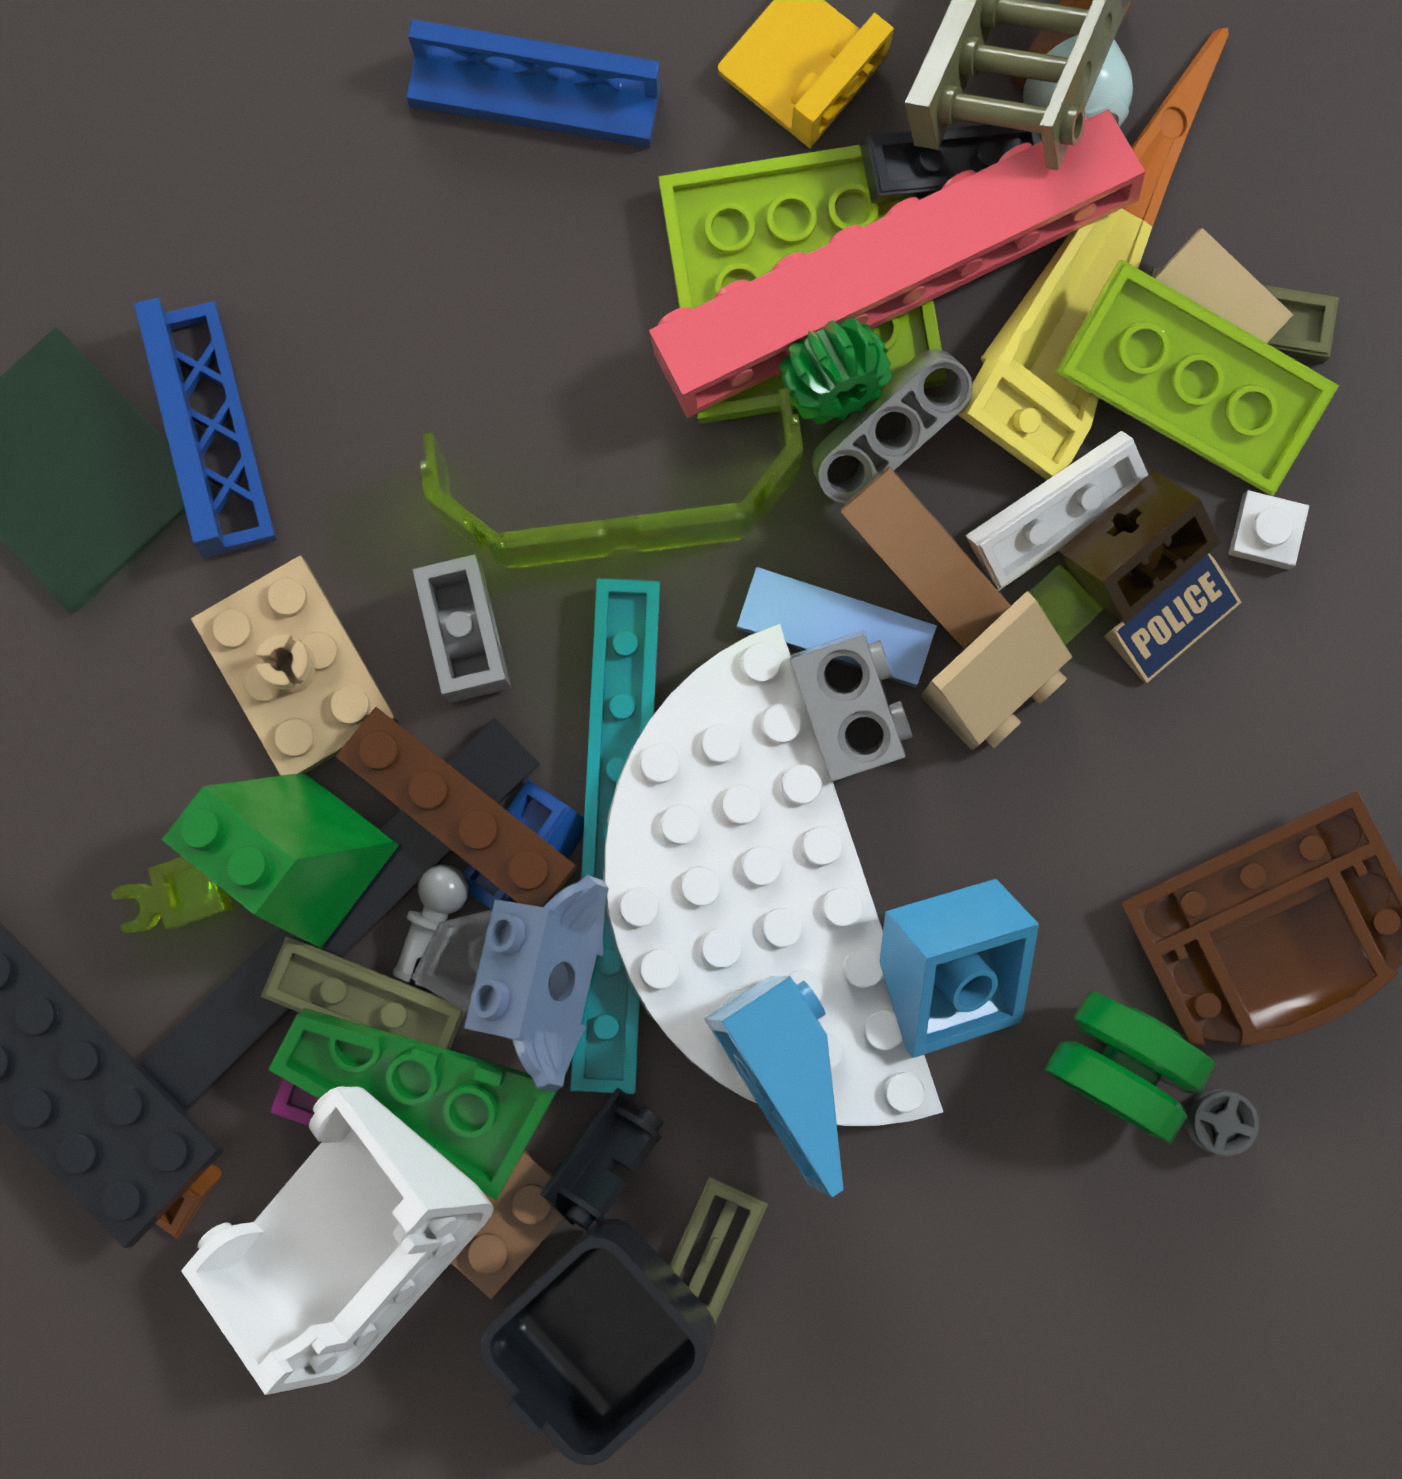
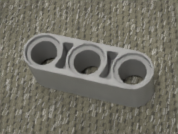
[811,349,972,503]

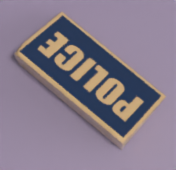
[1104,553,1242,684]

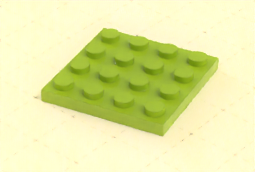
[658,145,947,424]

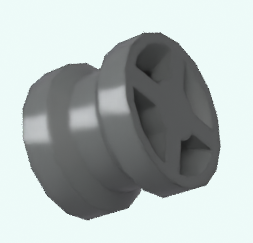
[1184,1088,1259,1157]

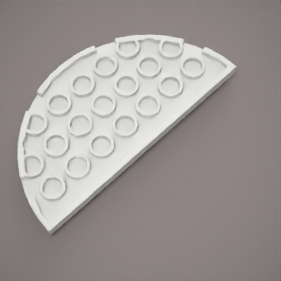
[603,624,943,1126]

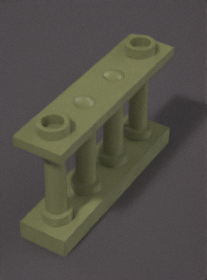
[905,0,1130,170]

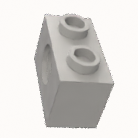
[412,554,511,703]

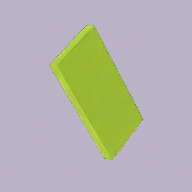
[1054,260,1339,496]

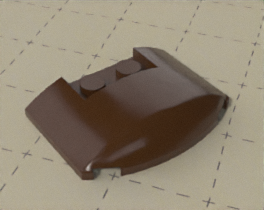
[1120,791,1402,1046]

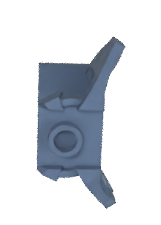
[464,875,609,1092]

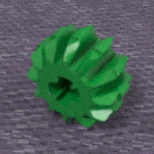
[779,318,893,425]

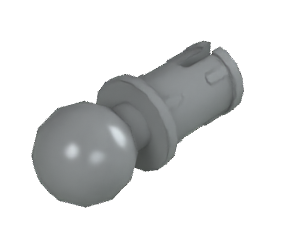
[392,864,469,987]

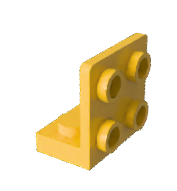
[718,0,894,148]

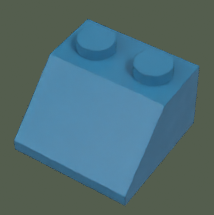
[879,879,1039,1058]

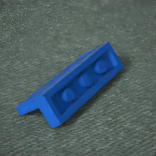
[406,19,661,148]
[134,298,277,558]

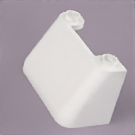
[181,1086,494,1395]

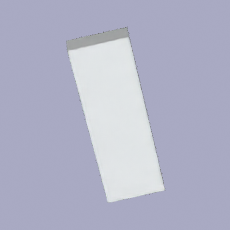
[965,431,1148,591]

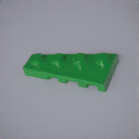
[268,1008,558,1200]

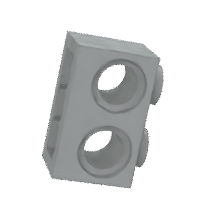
[790,630,913,782]

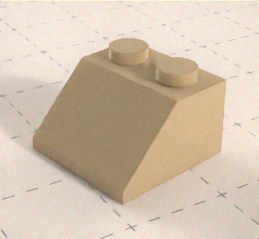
[920,591,1072,751]

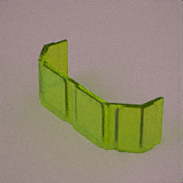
[421,388,803,568]

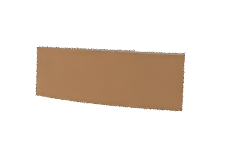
[840,466,1011,649]

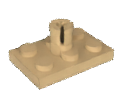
[191,555,398,776]

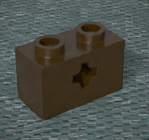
[1059,470,1221,624]

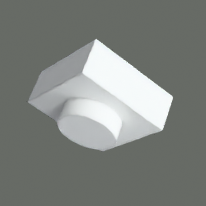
[1228,490,1309,570]

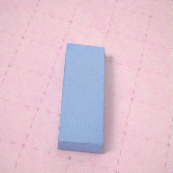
[737,567,937,688]

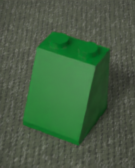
[162,773,399,948]

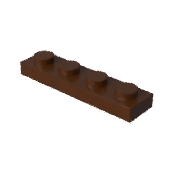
[335,707,578,907]

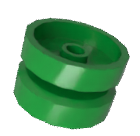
[1044,991,1217,1145]

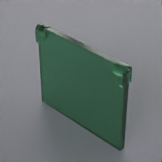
[0,327,185,614]

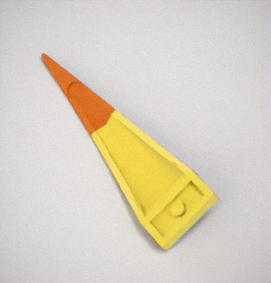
[957,27,1229,480]

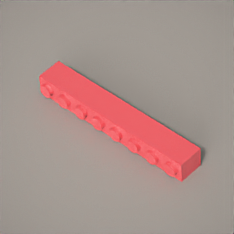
[649,109,1146,418]

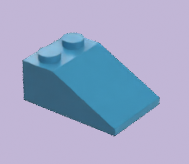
[704,976,844,1197]

